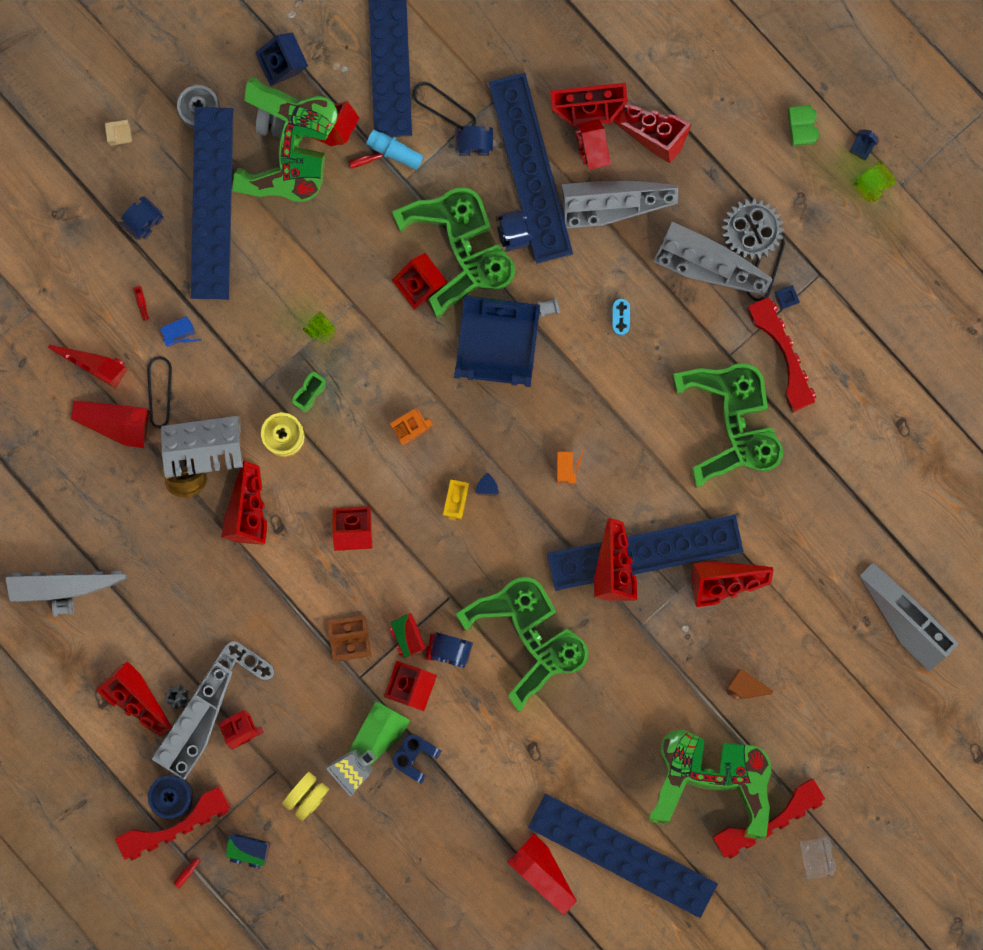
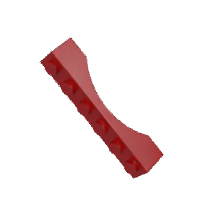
[747,297,816,413]
[712,778,825,859]
[115,786,231,861]

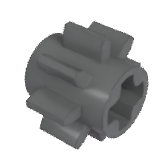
[165,684,190,709]

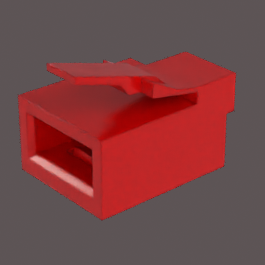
[218,710,264,750]

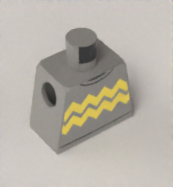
[326,749,375,796]

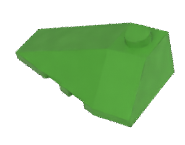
[348,701,410,765]

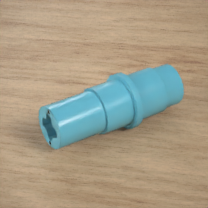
[366,129,424,171]

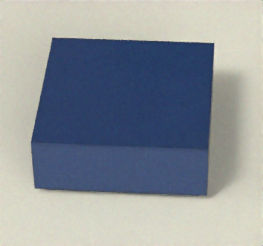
[775,285,800,310]

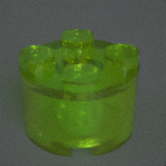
[852,160,897,203]

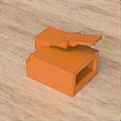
[390,408,433,445]
[557,449,584,484]

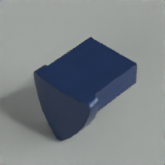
[849,129,879,161]
[475,473,499,496]

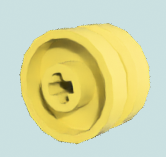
[261,412,305,457]
[282,772,330,822]

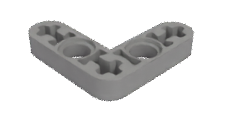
[204,641,275,680]

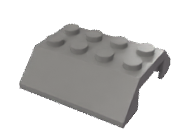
[161,416,243,478]

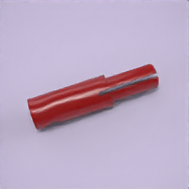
[349,152,383,169]
[133,286,149,321]
[173,857,201,889]

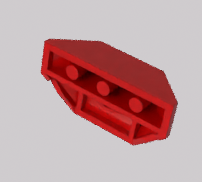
[550,83,628,127]

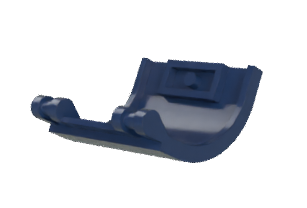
[454,296,540,387]

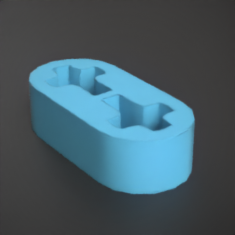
[612,299,630,336]

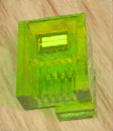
[303,311,336,345]

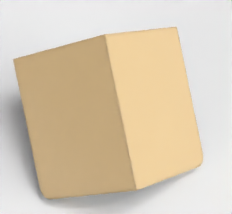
[105,120,132,146]

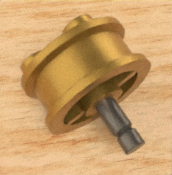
[162,459,207,498]

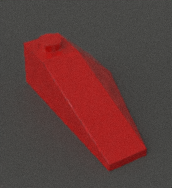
[613,104,691,163]
[48,344,128,389]
[71,401,150,448]
[221,461,267,545]
[594,518,637,601]
[691,561,774,607]
[96,661,172,736]
[507,833,577,915]

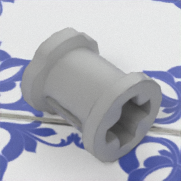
[538,297,560,318]
[52,598,74,617]

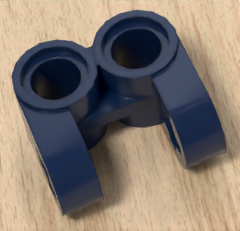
[393,735,442,784]

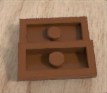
[327,616,371,662]

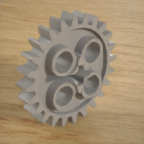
[722,198,784,261]

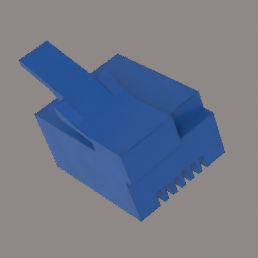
[160,316,202,348]

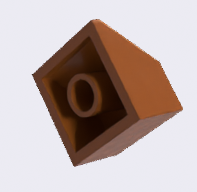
[725,669,773,700]

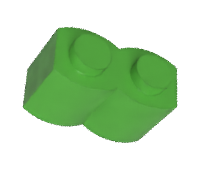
[788,105,819,147]
[292,372,327,413]

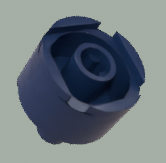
[455,126,493,156]
[119,196,164,240]
[496,209,532,252]
[430,632,473,668]

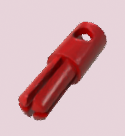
[425,633,435,661]

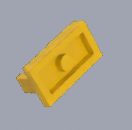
[443,480,469,521]

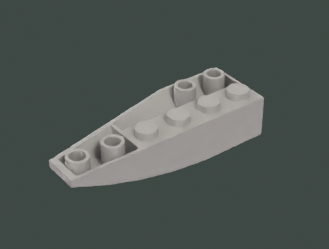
[562,181,678,228]
[653,222,772,295]
[859,563,959,671]
[6,571,128,602]
[151,661,232,780]

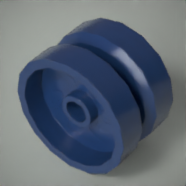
[148,775,193,819]

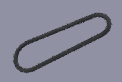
[413,82,476,129]
[747,234,785,301]
[148,357,172,428]

